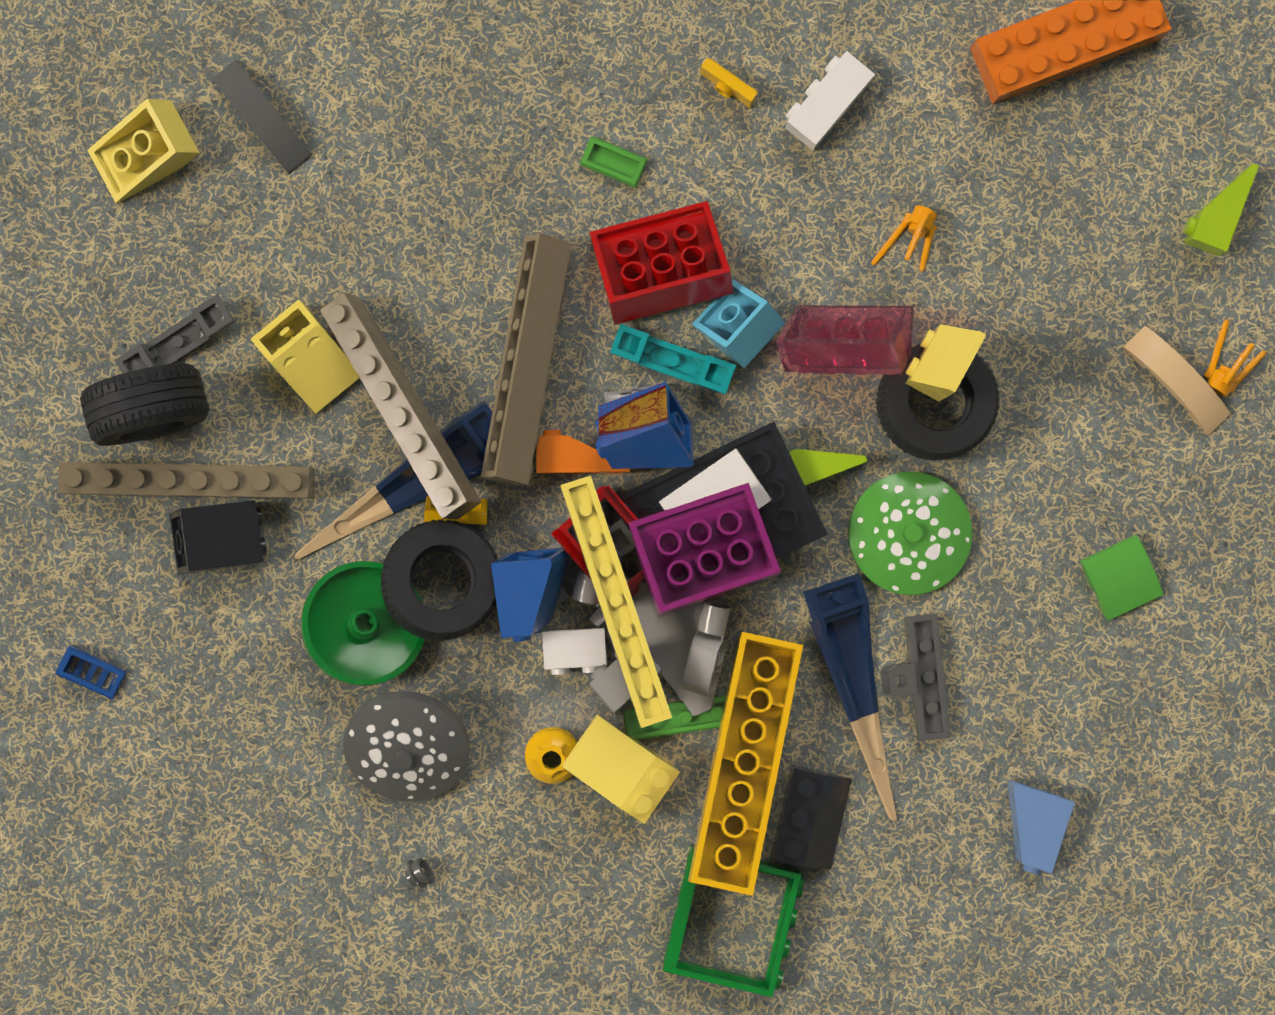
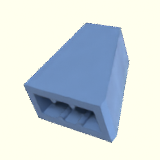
[1008,779,1075,876]

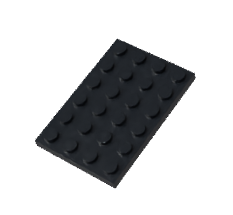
[606,421,828,582]

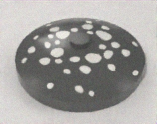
[343,691,470,801]

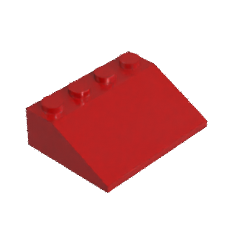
[589,201,733,325]

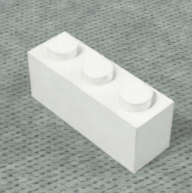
[785,51,875,151]

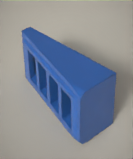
[55,644,127,700]

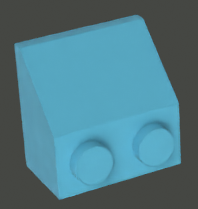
[692,279,785,368]

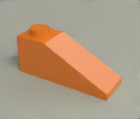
[536,430,630,474]

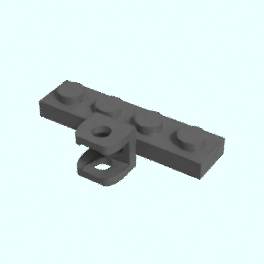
[880,614,951,741]

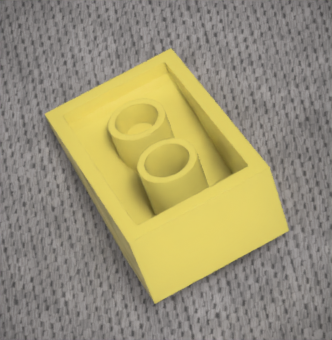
[87,99,200,203]
[905,324,986,401]
[562,714,680,824]

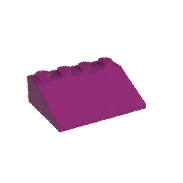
[628,482,781,618]

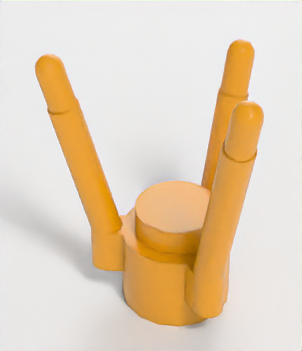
[871,205,938,272]
[1203,319,1266,397]

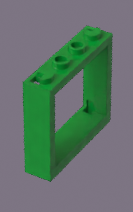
[662,844,805,997]

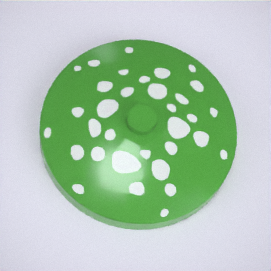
[848,472,972,595]

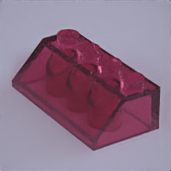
[776,305,914,375]

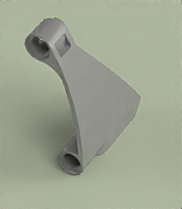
[572,570,731,716]

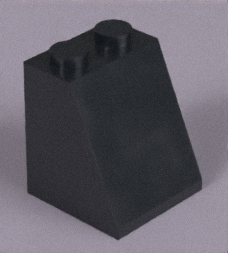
[169,500,267,575]

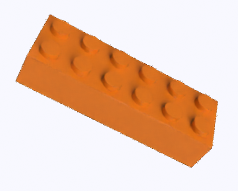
[970,0,1172,105]

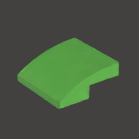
[1080,535,1164,621]

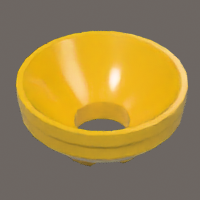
[525,727,578,784]

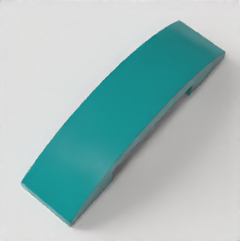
[610,324,736,395]

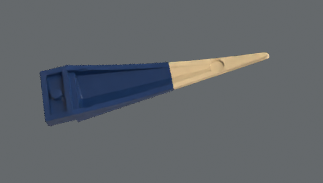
[295,400,492,559]
[803,573,897,821]

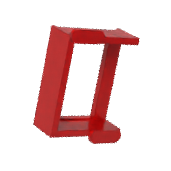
[551,485,645,598]

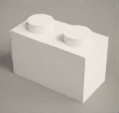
[542,627,607,675]

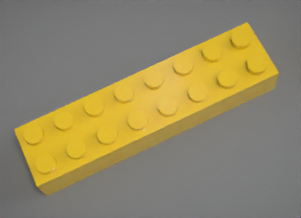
[688,632,803,896]

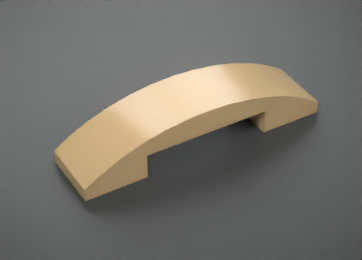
[1123,326,1230,435]

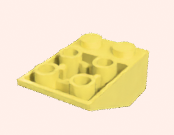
[251,300,360,414]

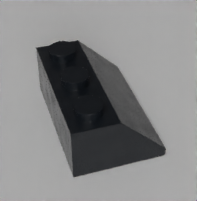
[771,764,852,870]

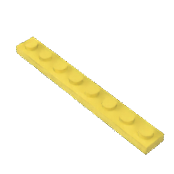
[560,475,672,728]

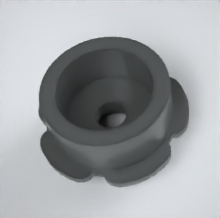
[405,858,433,888]

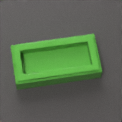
[580,136,648,189]

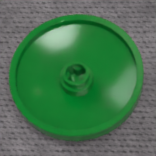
[300,561,425,686]

